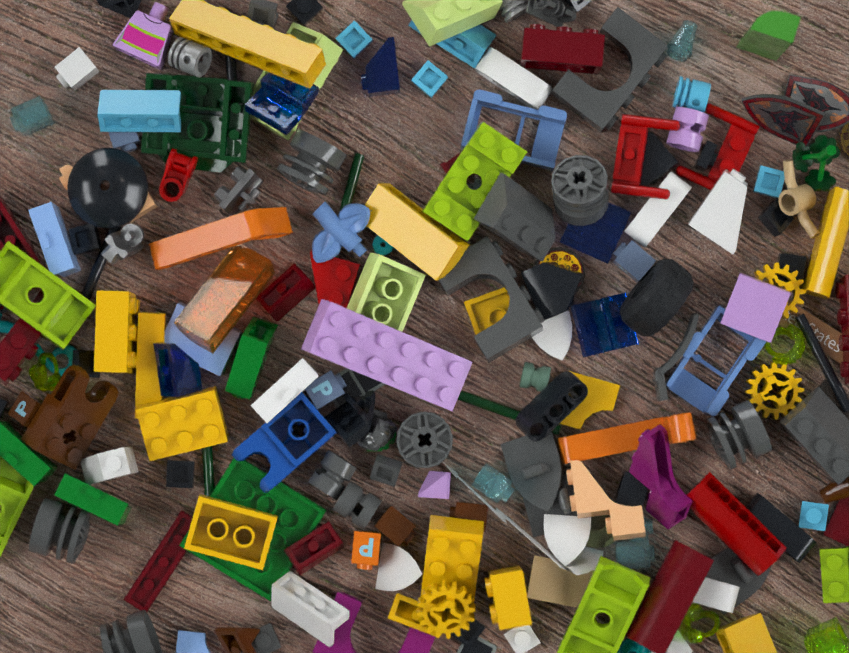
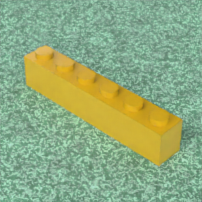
[169,0,326,89]

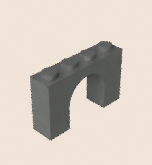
[551,7,668,133]
[438,236,545,363]

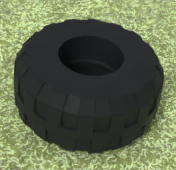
[620,259,694,337]

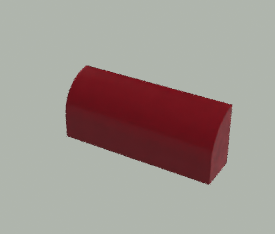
[625,540,714,653]

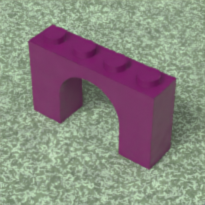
[313,590,435,653]

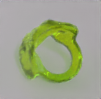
[764,324,806,365]
[28,352,62,392]
[680,603,720,644]

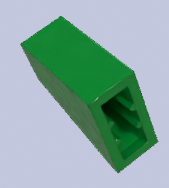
[225,316,278,400]

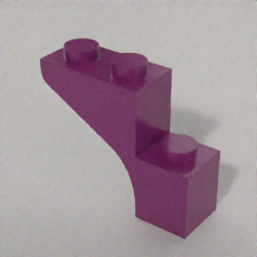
[629,424,692,530]

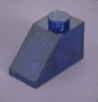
[361,37,400,97]
[153,342,202,397]

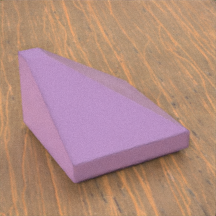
[418,471,451,499]

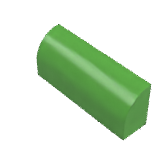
[736,11,801,61]

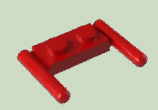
[676,103,760,190]
[611,114,680,200]

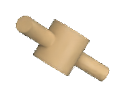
[778,159,820,239]

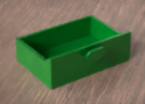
[0,421,58,486]
[55,473,132,526]

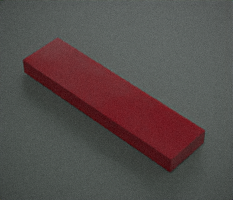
[123,510,193,612]

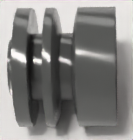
[277,129,347,196]
[551,155,609,226]
[706,400,772,470]
[396,412,453,468]
[29,498,90,564]
[100,610,162,653]

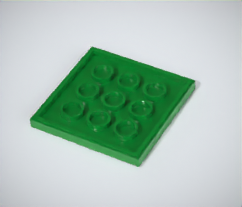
[179,458,327,601]

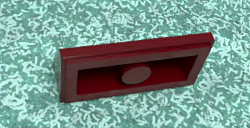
[256,263,316,322]
[284,521,344,576]

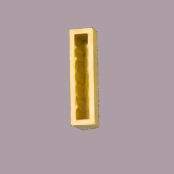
[365,183,469,281]
[802,187,849,300]
[714,613,777,653]

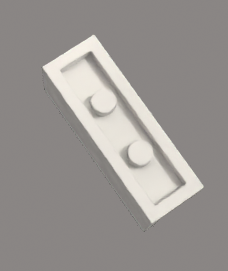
[271,571,349,647]

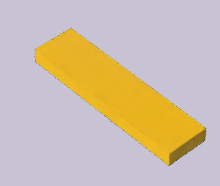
[135,312,166,418]

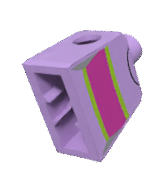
[113,2,173,71]

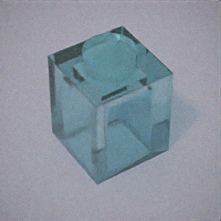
[10,96,55,136]

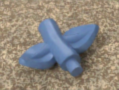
[312,201,370,263]

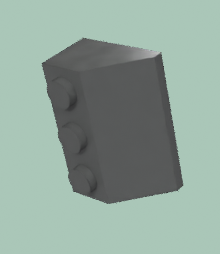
[474,172,556,262]
[779,387,849,485]

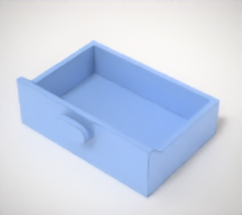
[28,202,81,277]
[164,302,243,376]

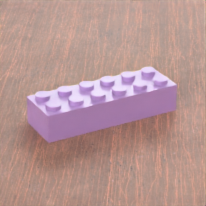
[301,299,473,411]

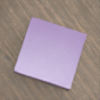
[720,273,791,343]

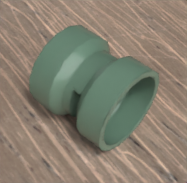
[519,362,551,392]

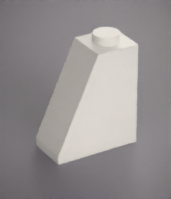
[689,169,748,254]
[80,447,139,485]

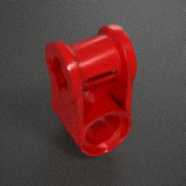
[159,148,198,202]

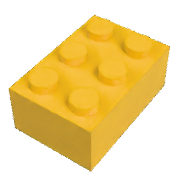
[94,291,140,374]
[136,386,229,461]
[184,494,278,570]
[420,515,484,607]
[484,565,532,630]

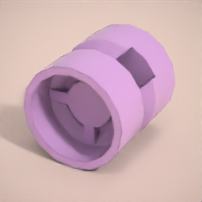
[666,107,709,153]

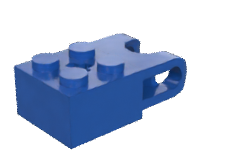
[232,392,337,493]

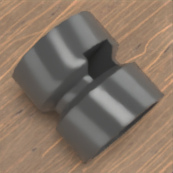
[308,450,357,500]
[332,481,382,529]

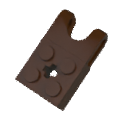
[21,365,118,470]

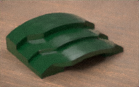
[141,73,254,173]

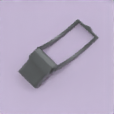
[653,313,699,401]

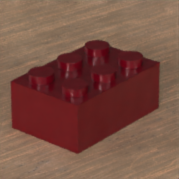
[520,24,605,75]

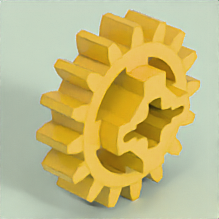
[754,263,806,319]
[745,362,804,420]
[417,580,476,639]

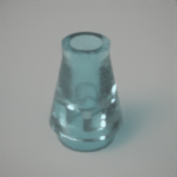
[667,20,698,62]

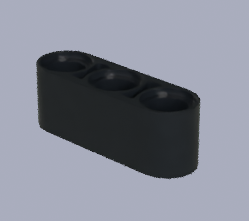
[516,371,588,442]
[746,493,817,563]

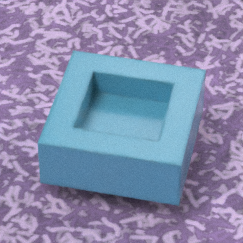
[335,20,373,59]
[411,60,448,98]
[753,165,784,199]
[799,501,829,531]

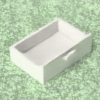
[251,358,319,423]

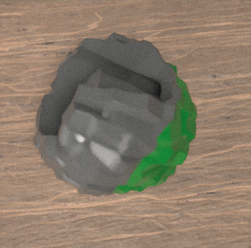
[358,409,398,452]

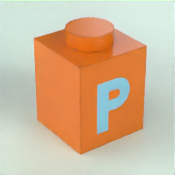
[351,530,382,570]

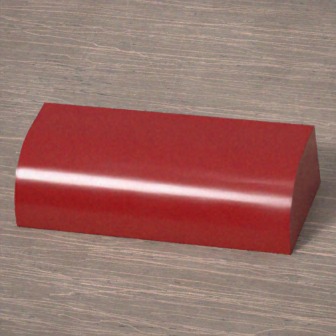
[686,472,786,576]

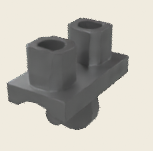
[214,166,264,216]
[101,223,145,265]

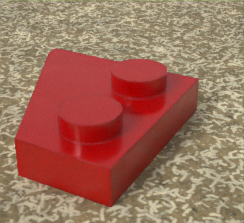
[310,250,360,308]

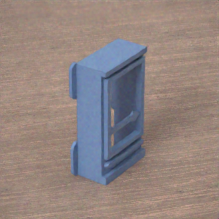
[461,89,567,171]
[665,305,766,416]

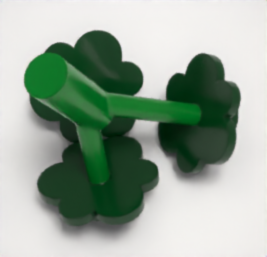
[792,134,840,191]

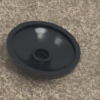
[67,148,148,228]

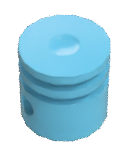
[672,76,711,113]

